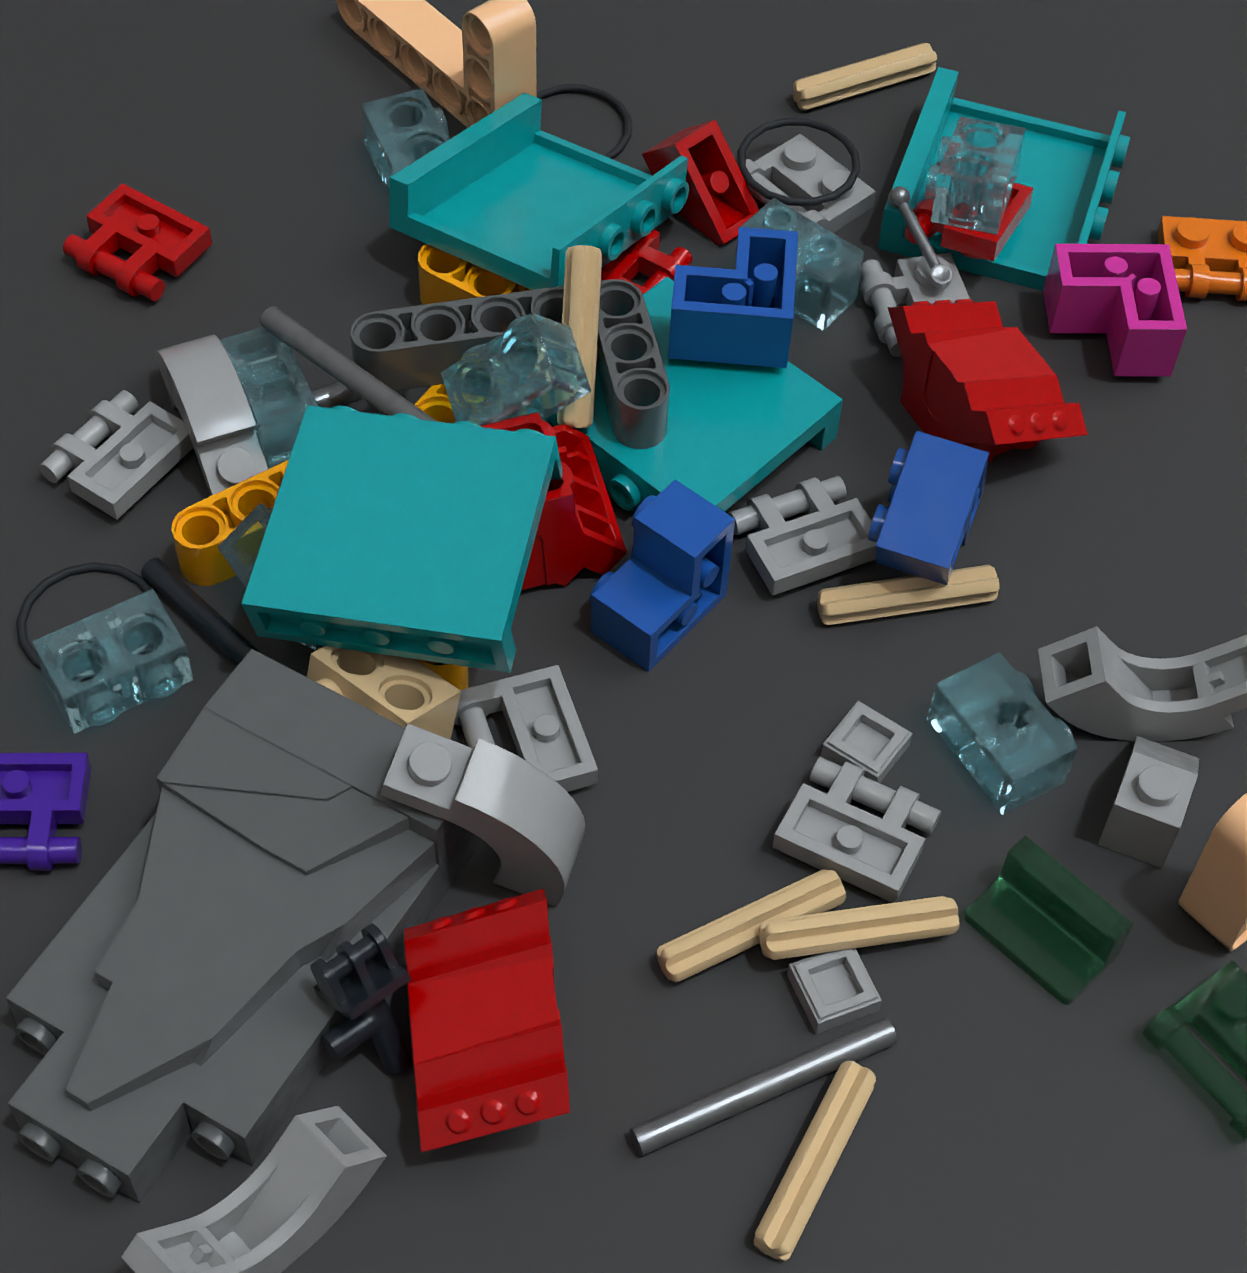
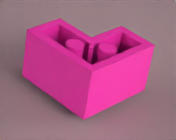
[1043,244,1187,377]

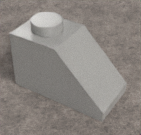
[1098,736,1199,869]

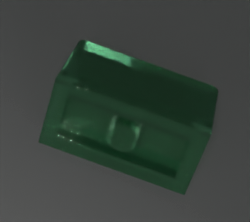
[964,835,1133,1005]

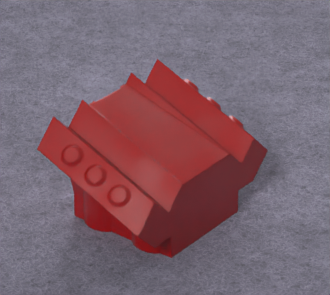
[887,299,1088,465]
[481,412,627,590]
[404,888,570,1152]

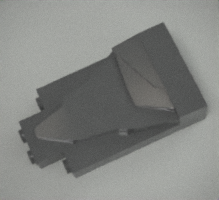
[6,649,483,1204]

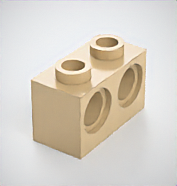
[307,646,461,740]

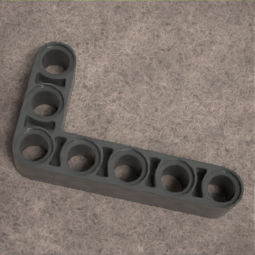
[350,279,670,449]

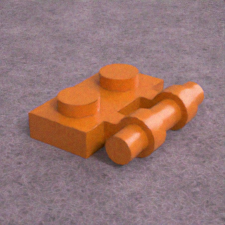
[1157,216,1247,301]

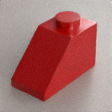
[642,119,764,245]

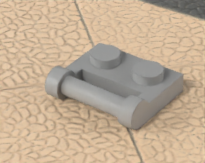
[746,133,876,247]
[454,665,598,792]

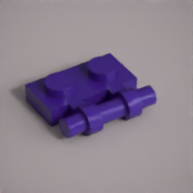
[0,753,92,871]

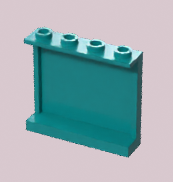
[878,67,1131,291]
[389,93,689,290]
[521,277,843,512]
[241,405,563,673]

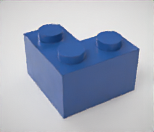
[668,227,798,368]
[868,431,989,585]
[589,480,735,672]

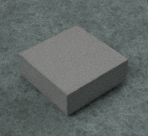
[821,701,913,783]
[787,948,882,1034]

